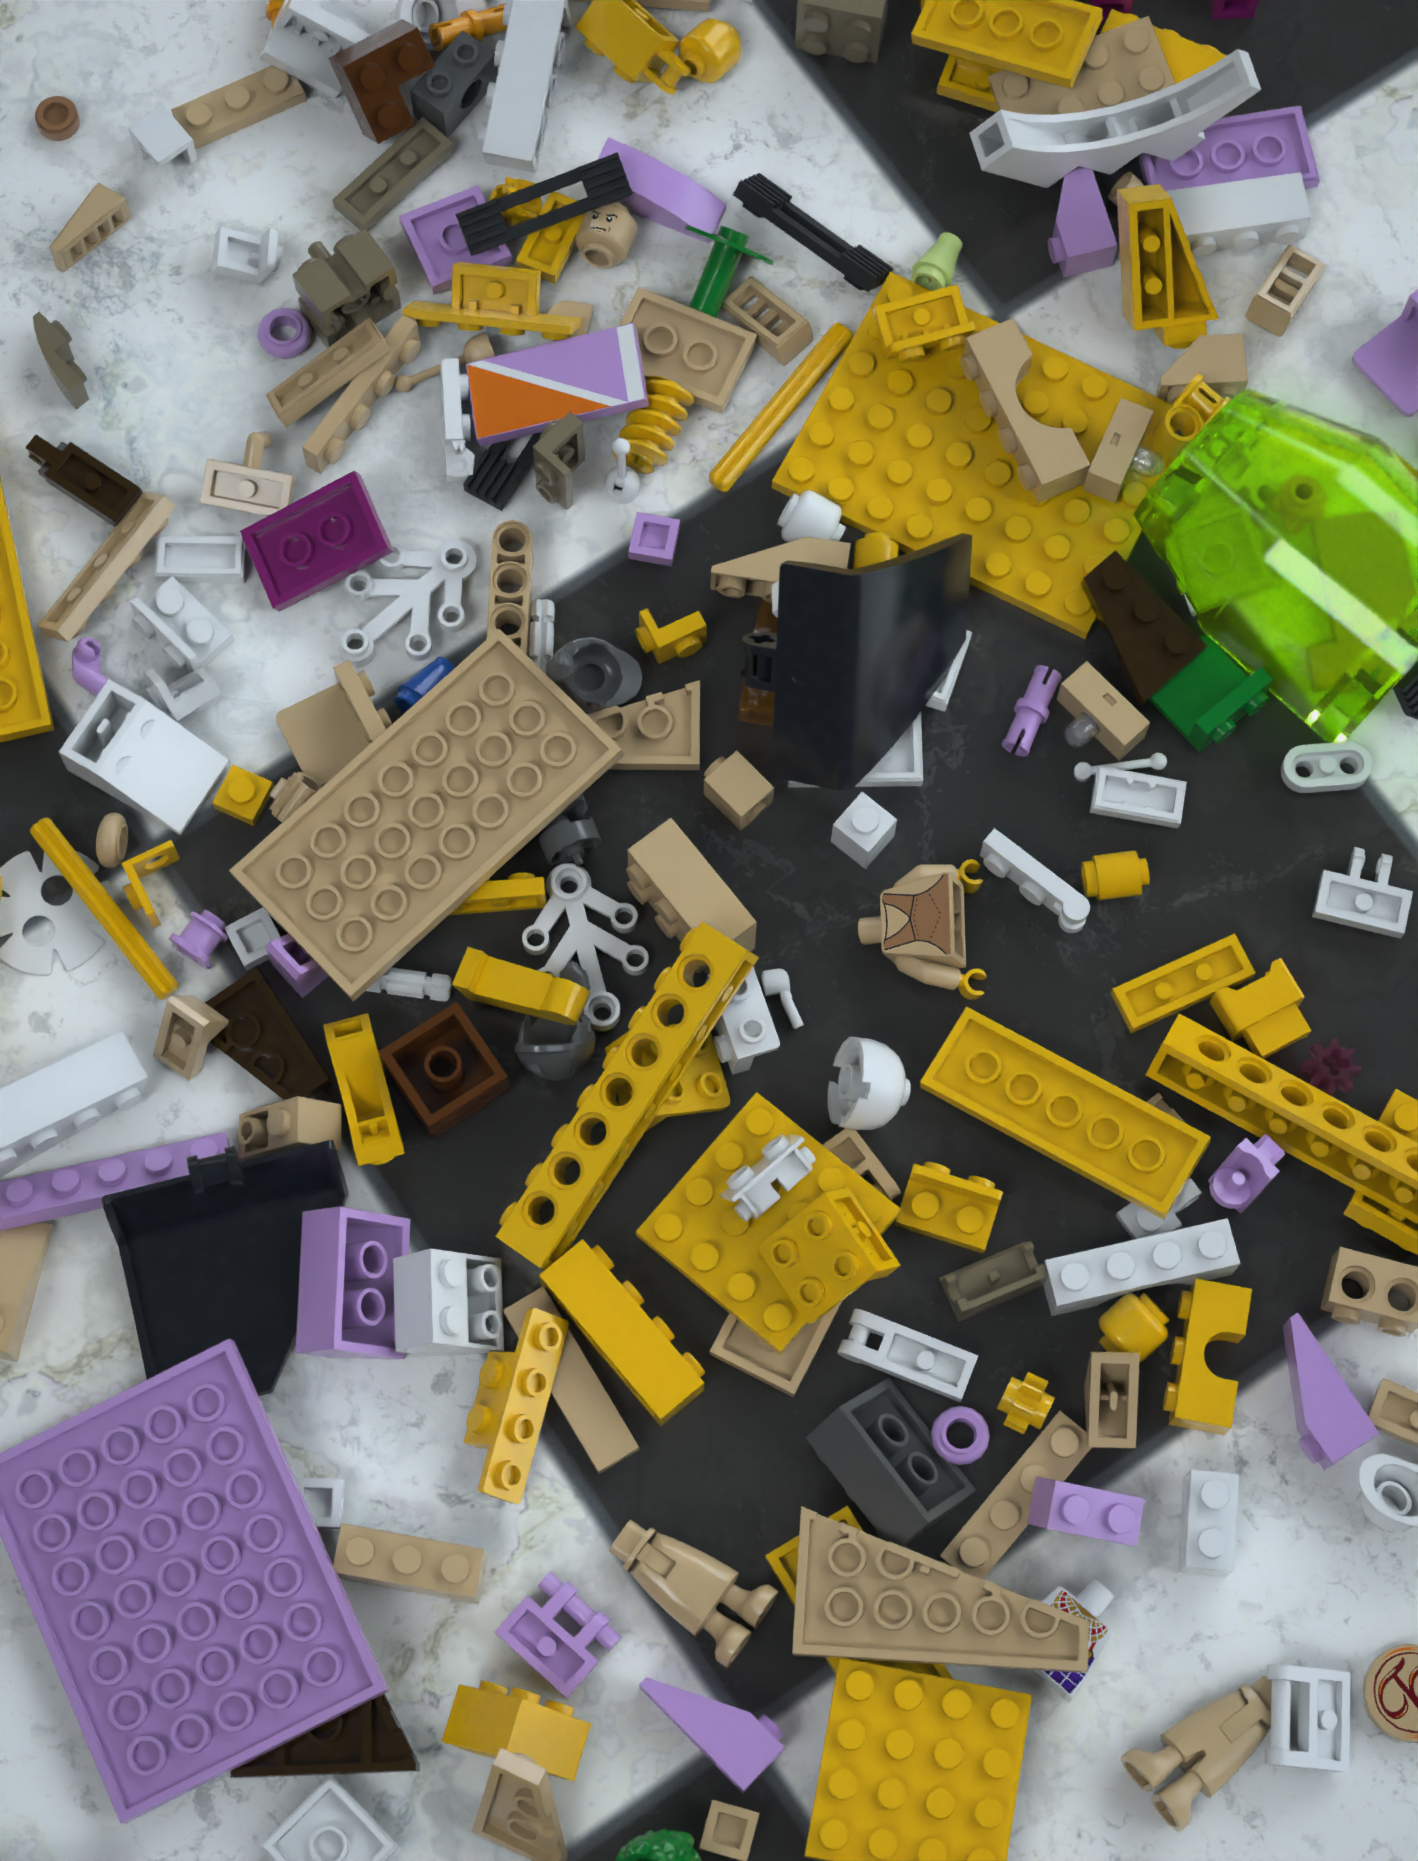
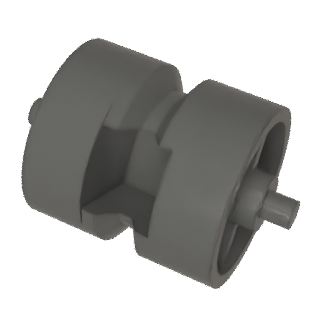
[538,794,602,866]

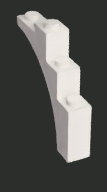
[970,49,1261,188]

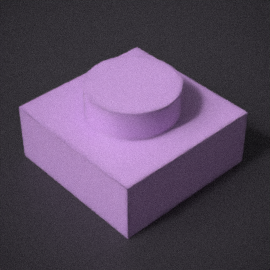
[628,512,680,567]

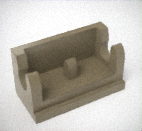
[939,1241,1048,1322]

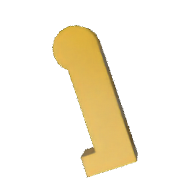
[452,947,590,1026]

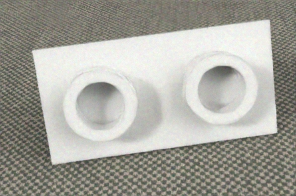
[720,1134,817,1222]

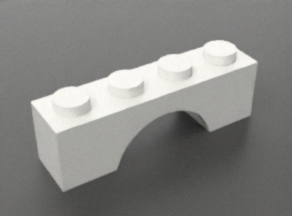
[1043,1218,1241,1316]

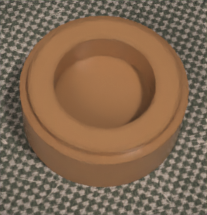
[35,96,80,141]

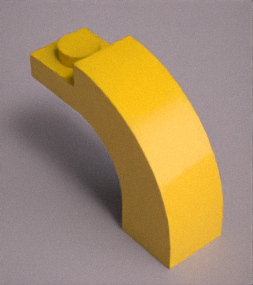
[323,1013,405,1166]

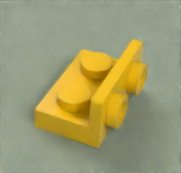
[895,1162,1003,1254]

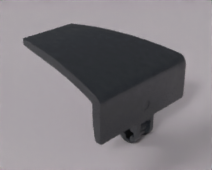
[740,533,972,790]
[102,1140,349,1396]

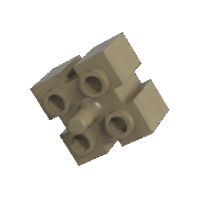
[292,228,402,348]

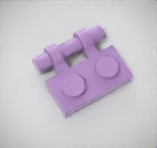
[495,1572,622,1699]

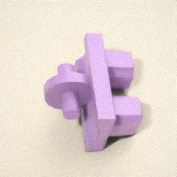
[1208,1134,1285,1214]

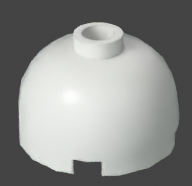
[828,1037,911,1130]

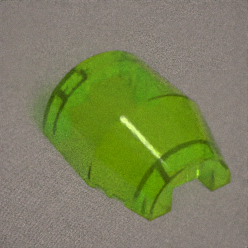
[1133,388,1418,743]

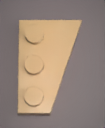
[587,680,700,770]
[472,1748,568,1861]

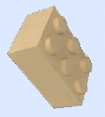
[626,818,757,975]

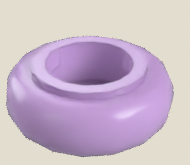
[257,308,311,359]
[931,1406,990,1465]

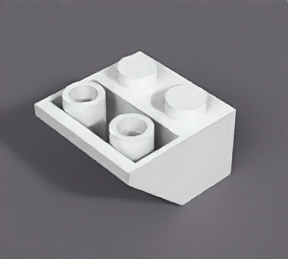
[393,1248,504,1356]

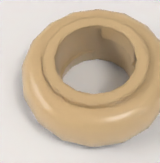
[96,812,128,869]

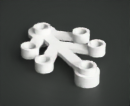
[338,539,477,668]
[522,863,649,1031]

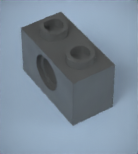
[410,30,498,138]

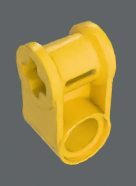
[1152,372,1233,458]

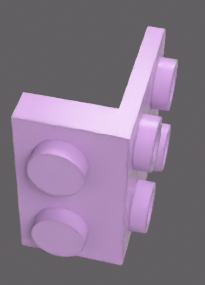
[1352,289,1418,417]

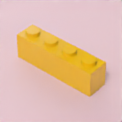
[539,1239,705,1426]

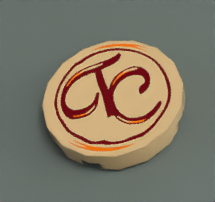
[1362,1644,1418,1743]

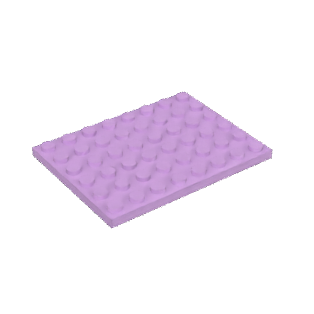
[0,1338,389,1824]

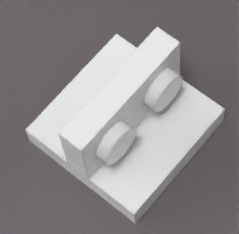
[259,0,371,98]

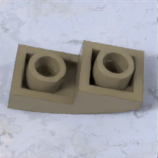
[33,312,89,410]

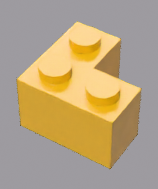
[441,1680,591,1781]

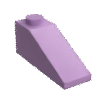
[1048,166,1118,278]
[1283,1313,1380,1470]
[639,1677,785,1793]

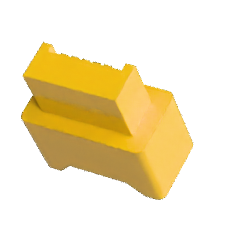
[1209,958,1312,1059]

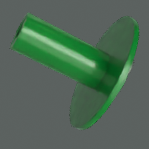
[685,225,774,318]

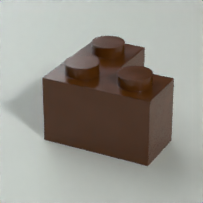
[328,19,435,144]

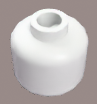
[777,490,846,543]

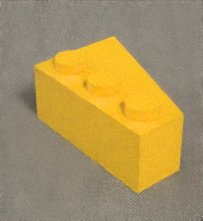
[1117,184,1219,331]

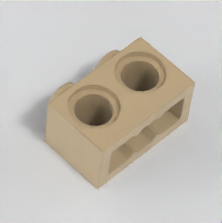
[1320,1247,1418,1337]

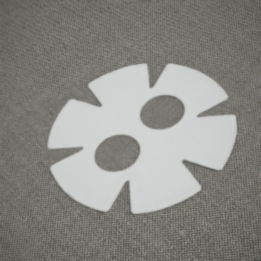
[0,851,115,975]

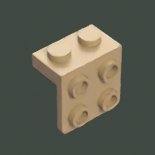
[276,660,392,786]

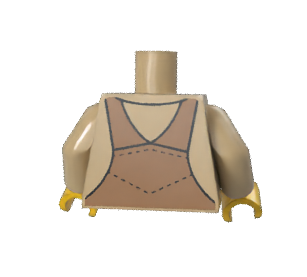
[858,859,987,1000]

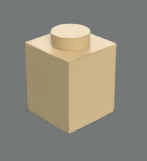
[704,750,774,831]

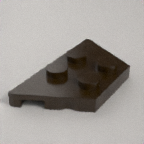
[230,1693,420,1779]

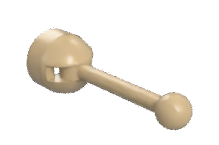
[395,332,495,393]

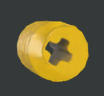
[612,375,694,474]

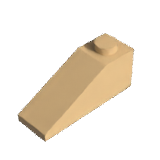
[0,1222,54,1362]

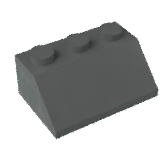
[805,1378,977,1547]

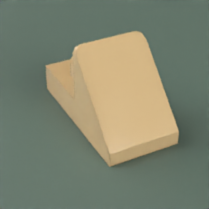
[153,995,229,1081]

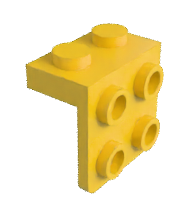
[605,1024,731,1132]

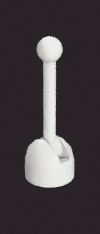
[605,438,640,504]

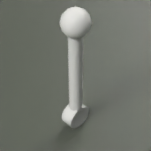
[1074,752,1167,782]

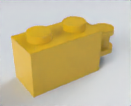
[575,0,691,95]

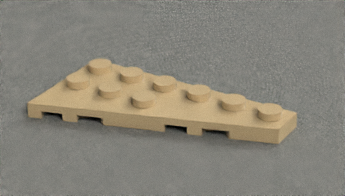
[792,1506,1089,1673]

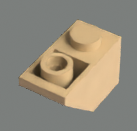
[1155,334,1248,405]
[237,1096,342,1160]

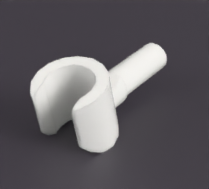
[761,968,804,1030]

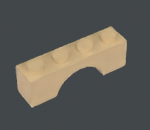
[960,318,1090,503]

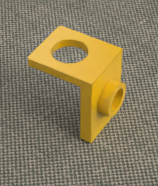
[121,840,180,928]

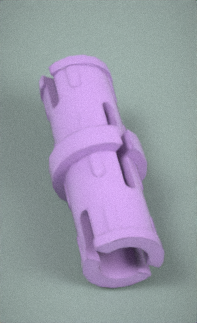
[1002,665,1062,757]

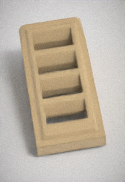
[50,183,131,273]
[1245,244,1326,337]
[721,276,813,366]

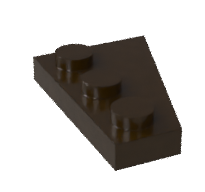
[1081,550,1207,707]
[205,967,333,1100]

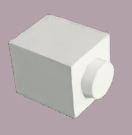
[831,792,897,869]

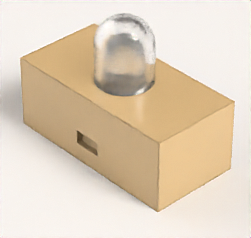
[1083,398,1164,503]
[1057,661,1150,761]

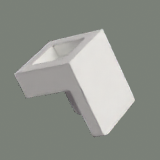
[128,104,198,166]

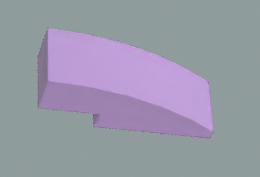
[597,137,726,243]

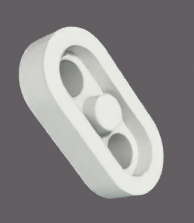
[1281,741,1373,793]

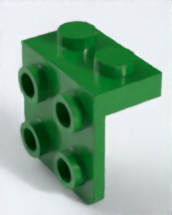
[1149,635,1273,753]

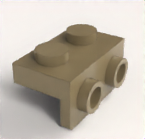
[533,412,585,510]

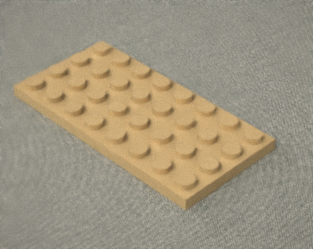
[229,629,624,1002]

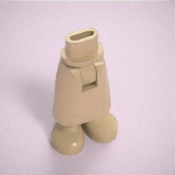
[609,1520,779,1668]
[1120,1676,1272,1832]

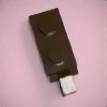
[25,434,142,527]

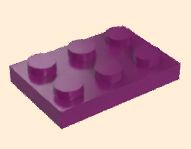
[240,470,394,612]

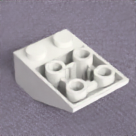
[59,679,230,835]

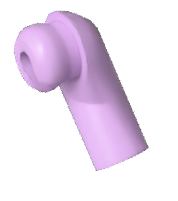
[72,637,109,697]

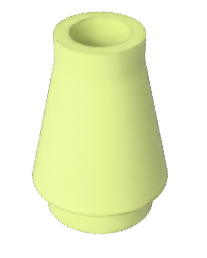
[911,232,963,291]

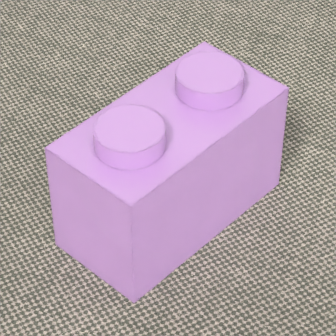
[1027,1476,1145,1547]

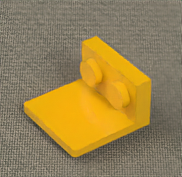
[758,1188,901,1324]

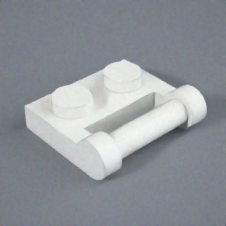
[1265,1664,1350,1772]

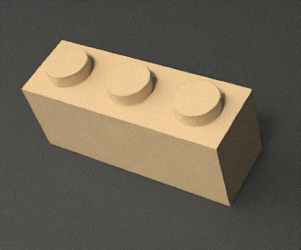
[333,1524,488,1604]

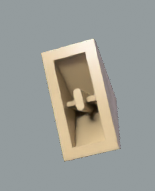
[1084,1352,1139,1448]

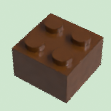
[378,1002,510,1140]

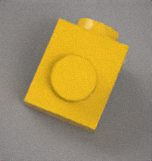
[635,608,707,664]

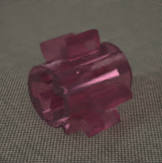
[1301,1038,1362,1096]

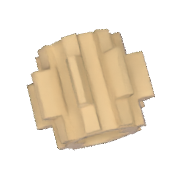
[269,771,323,823]

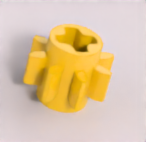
[489,177,542,228]
[997,1372,1055,1434]

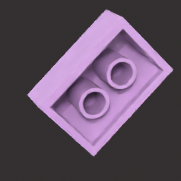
[296,1206,410,1360]

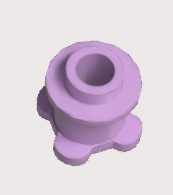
[168,910,228,970]

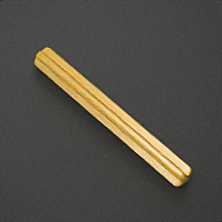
[709,322,852,492]
[30,817,179,1000]

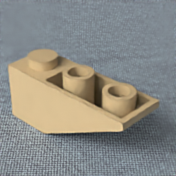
[711,537,851,603]

